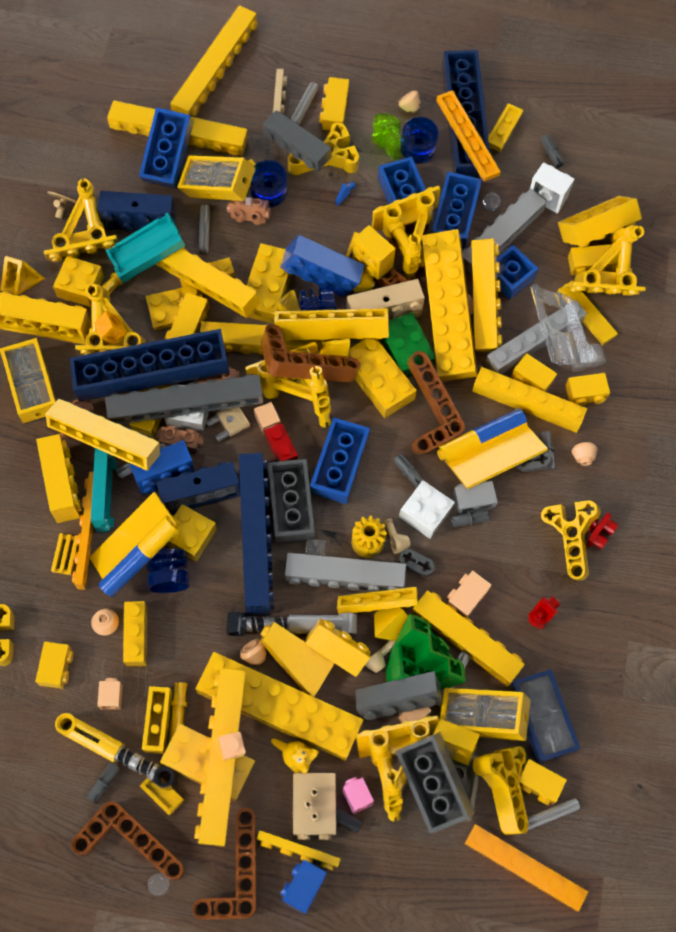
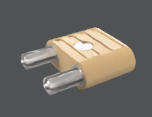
[206,407,250,441]

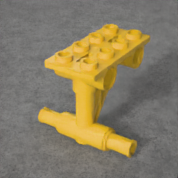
[44,178,118,262]
[372,186,441,281]
[564,225,646,296]
[76,284,146,355]
[245,342,332,428]
[356,716,439,821]

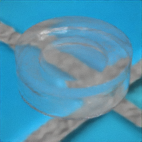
[483,192,501,211]
[147,873,170,896]

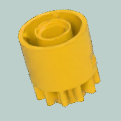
[351,516,387,558]

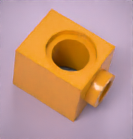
[94,311,126,345]

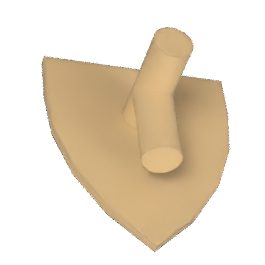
[47,191,77,219]

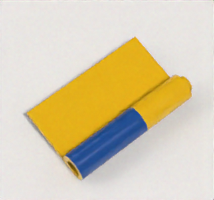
[437,408,548,489]
[89,492,180,597]

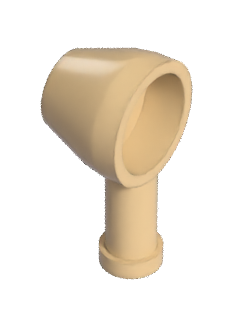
[383,518,410,554]
[365,640,395,673]

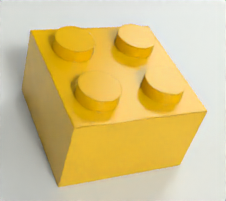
[352,225,395,280]
[53,256,104,307]
[166,504,217,562]

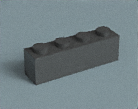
[263,110,331,172]
[356,671,442,721]

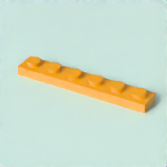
[436,90,500,182]
[72,472,94,590]
[464,824,588,911]

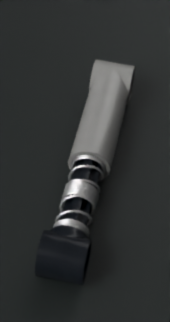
[226,612,357,637]

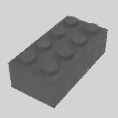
[268,459,315,544]
[395,732,475,834]

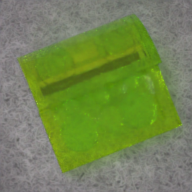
[371,113,401,161]

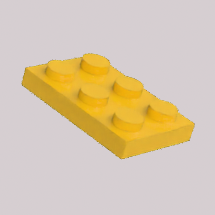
[146,286,207,331]

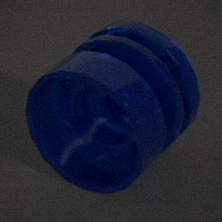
[400,116,439,164]
[250,160,287,208]
[299,286,336,311]
[146,548,190,593]

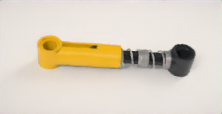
[55,713,178,791]

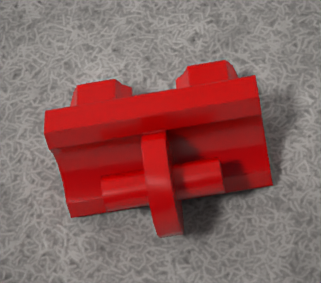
[585,512,618,550]
[527,596,561,630]

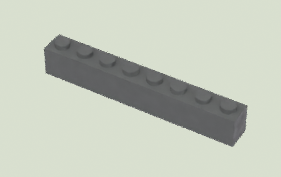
[105,374,263,424]

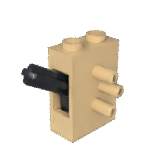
[293,773,363,840]

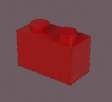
[264,423,298,462]

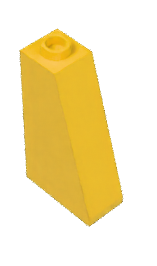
[260,622,335,697]

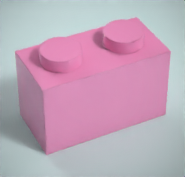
[342,777,374,815]

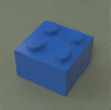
[497,245,539,300]
[281,860,327,914]

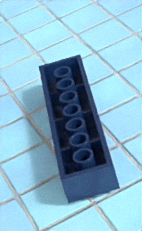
[442,50,490,178]
[70,329,230,402]
[239,453,274,616]

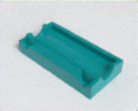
[106,213,186,283]
[91,448,117,532]

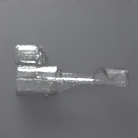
[530,283,606,373]

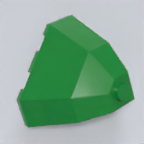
[386,614,466,690]

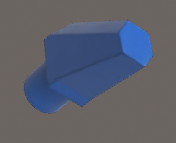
[335,181,356,206]

